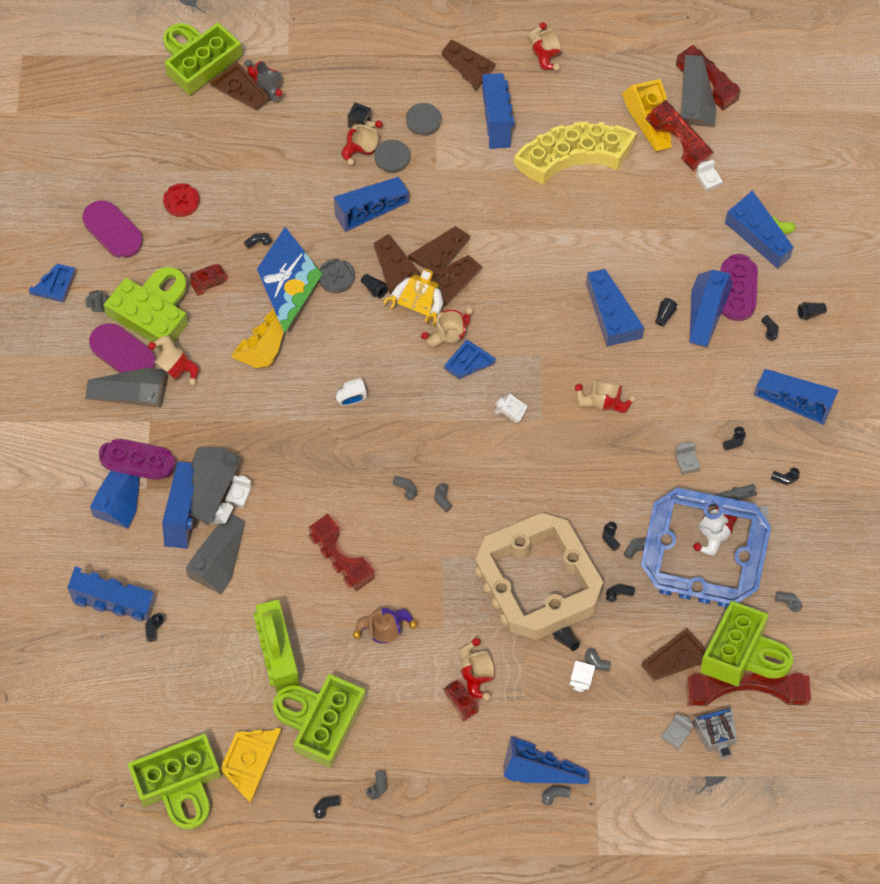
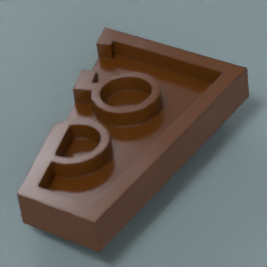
[442,39,496,91]
[209,62,270,110]
[408,226,470,272]
[374,234,420,295]

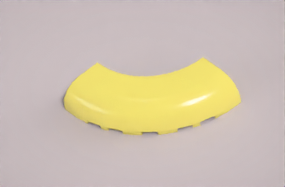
[514,122,637,185]

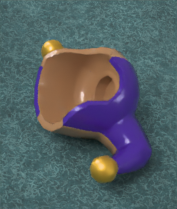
[353,607,418,644]

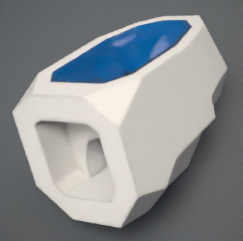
[336,378,367,406]

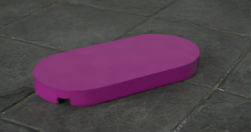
[82,200,142,258]
[720,254,758,321]
[89,323,155,373]
[99,439,175,480]

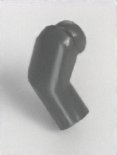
[585,648,611,672]

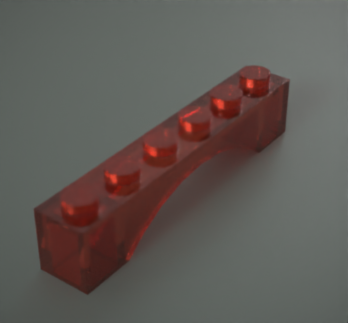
[686,673,811,706]

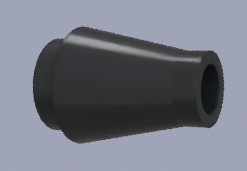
[361,274,388,298]
[655,298,678,327]
[797,302,827,320]
[552,626,580,651]

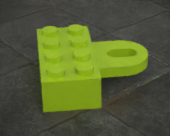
[163,22,243,96]
[103,267,188,348]
[253,599,300,692]
[700,601,793,687]
[273,674,366,768]
[127,733,221,830]

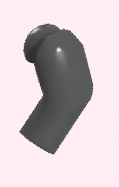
[393,476,417,500]
[434,483,453,512]
[623,538,646,559]
[775,592,802,612]
[366,771,387,800]
[542,786,570,805]

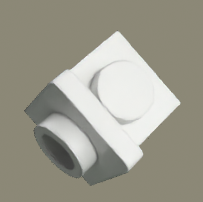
[696,160,723,192]
[494,394,528,423]
[225,475,252,508]
[211,503,233,524]
[569,661,595,692]

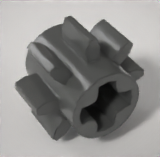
[85,290,108,312]

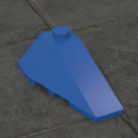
[690,269,733,348]
[90,471,140,529]
[503,736,590,784]

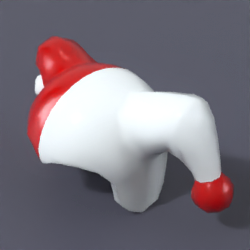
[693,507,738,556]

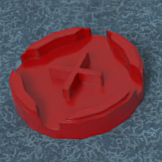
[163,183,200,217]

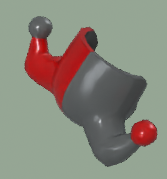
[244,60,282,102]

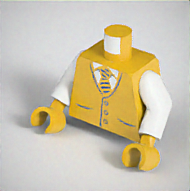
[384,268,443,326]

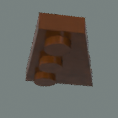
[431,255,482,306]
[641,628,706,681]

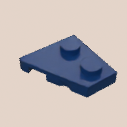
[29,264,76,303]
[444,339,496,379]

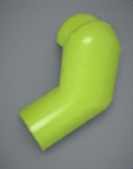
[772,216,796,234]

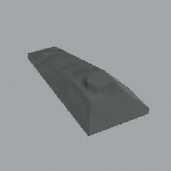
[679,55,716,127]
[85,368,166,408]
[191,447,240,525]
[186,514,245,595]

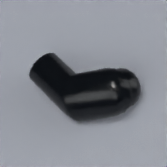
[761,315,779,341]
[602,522,621,551]
[145,613,165,642]
[313,795,340,819]

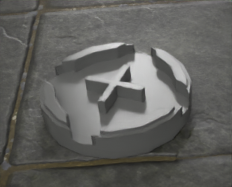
[406,103,441,136]
[374,140,410,173]
[318,259,355,294]

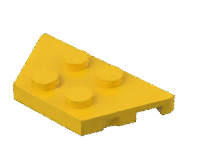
[220,728,281,803]

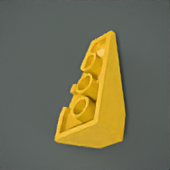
[622,79,672,152]
[231,308,284,369]

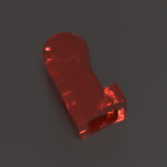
[190,264,228,296]
[443,680,479,722]

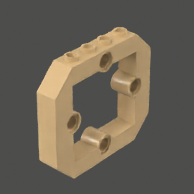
[474,513,603,640]

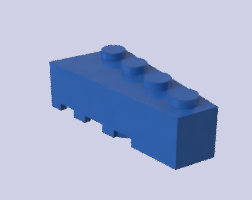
[482,73,514,149]
[334,177,409,232]
[586,269,644,346]
[162,462,194,549]

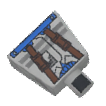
[692,708,737,760]

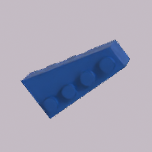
[725,190,794,269]
[754,369,839,425]
[67,566,156,621]

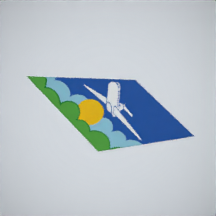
[257,227,322,333]

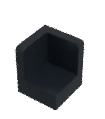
[347,102,372,128]

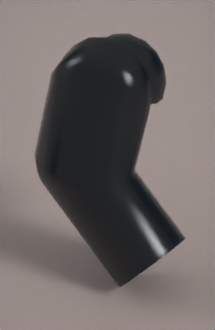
[244,232,272,249]
[722,427,746,451]
[771,468,800,485]
[605,584,635,602]

